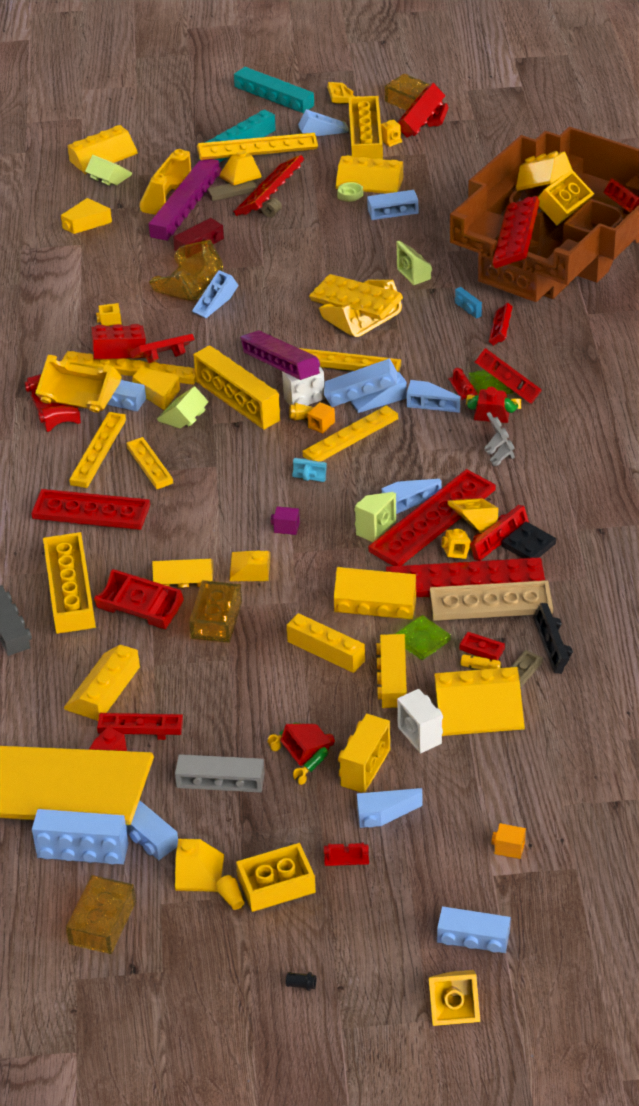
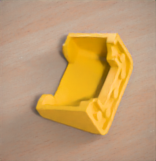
[140,149,191,215]
[319,280,402,337]
[35,354,122,413]

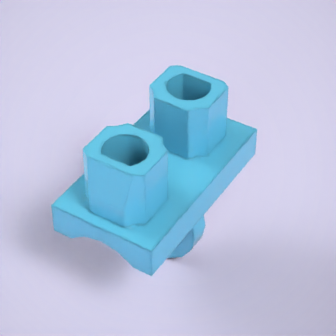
[292,458,327,482]

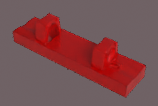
[603,178,639,213]
[130,334,195,363]
[475,348,542,405]
[470,505,529,561]
[97,713,183,740]

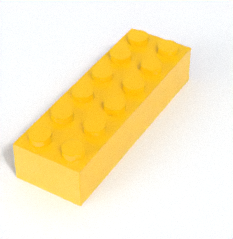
[348,96,383,159]
[193,345,280,430]
[43,532,96,634]

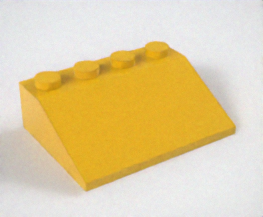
[435,667,525,736]

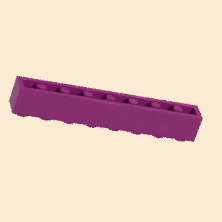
[149,159,221,241]
[240,330,320,380]

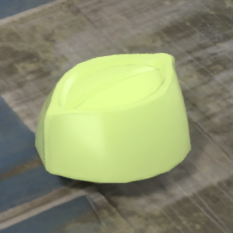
[337,182,363,202]

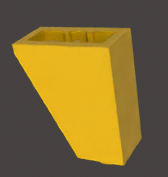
[61,198,112,234]
[132,367,180,410]

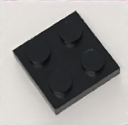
[502,521,556,559]

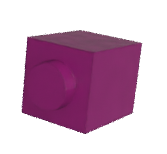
[271,506,300,535]

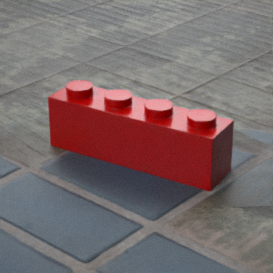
[397,82,445,138]

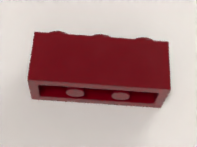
[173,217,224,258]

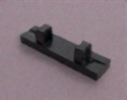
[533,603,573,674]

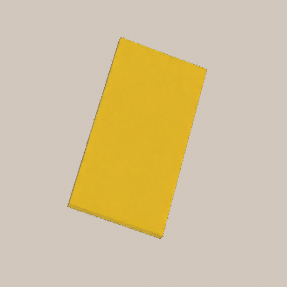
[0,746,154,825]

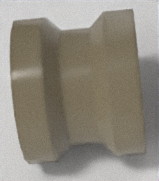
[262,197,282,218]

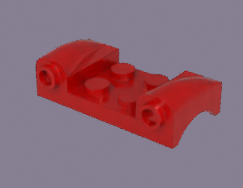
[24,374,81,432]
[94,569,184,630]

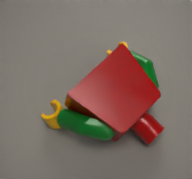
[466,386,521,423]
[268,722,335,785]

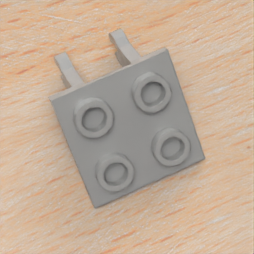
[484,412,515,466]

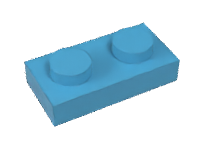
[455,287,482,319]

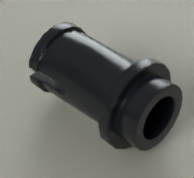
[286,972,317,991]

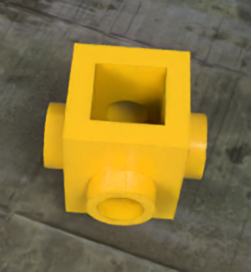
[441,529,471,559]

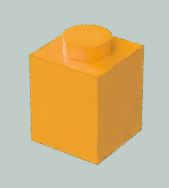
[307,402,335,434]
[491,823,526,859]

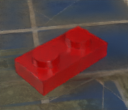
[427,103,449,127]
[459,632,505,661]

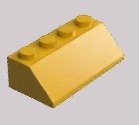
[67,125,138,174]
[336,155,403,194]
[334,567,416,620]
[64,645,140,721]

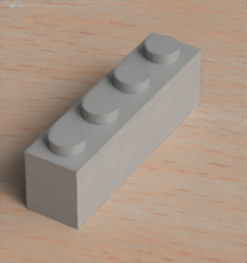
[175,754,265,792]

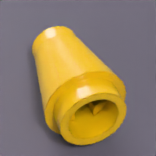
[289,403,314,421]
[216,875,245,910]

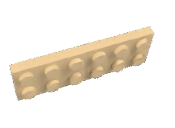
[430,581,553,621]

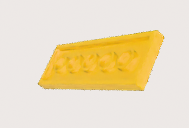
[309,274,403,320]

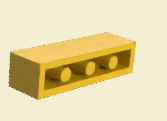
[287,613,365,673]
[376,634,407,708]

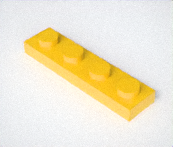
[126,437,173,490]

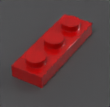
[488,303,513,346]

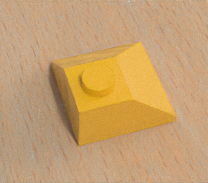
[220,151,262,185]
[448,498,498,533]
[230,551,270,581]
[175,839,224,892]
[429,970,480,1026]

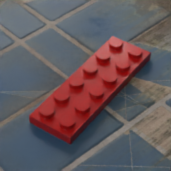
[233,155,305,216]
[492,196,540,269]
[31,489,150,530]

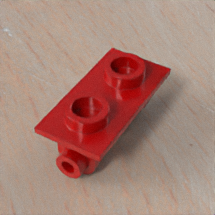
[448,368,478,400]
[324,842,369,866]

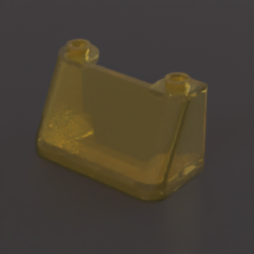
[149,240,223,301]

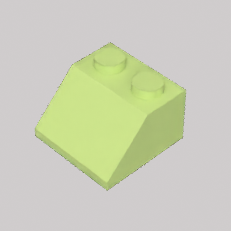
[85,154,132,186]
[396,241,432,285]
[157,386,208,429]
[354,492,396,542]

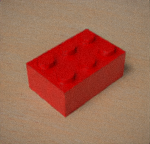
[91,324,146,359]

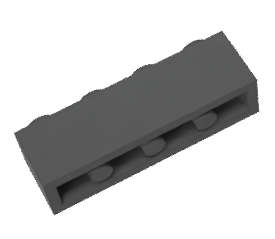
[0,585,32,656]

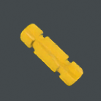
[461,654,501,670]

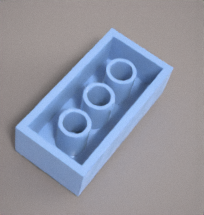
[32,809,129,865]

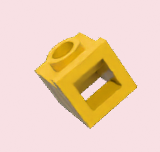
[381,120,402,147]
[96,303,122,326]

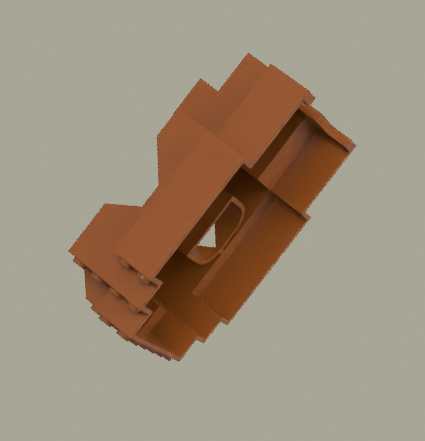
[450,126,639,302]

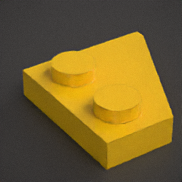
[327,82,360,104]

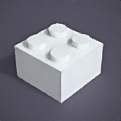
[282,367,325,406]
[397,689,443,754]

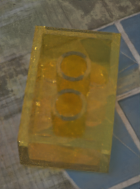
[385,74,430,111]
[189,580,242,643]
[66,875,136,954]

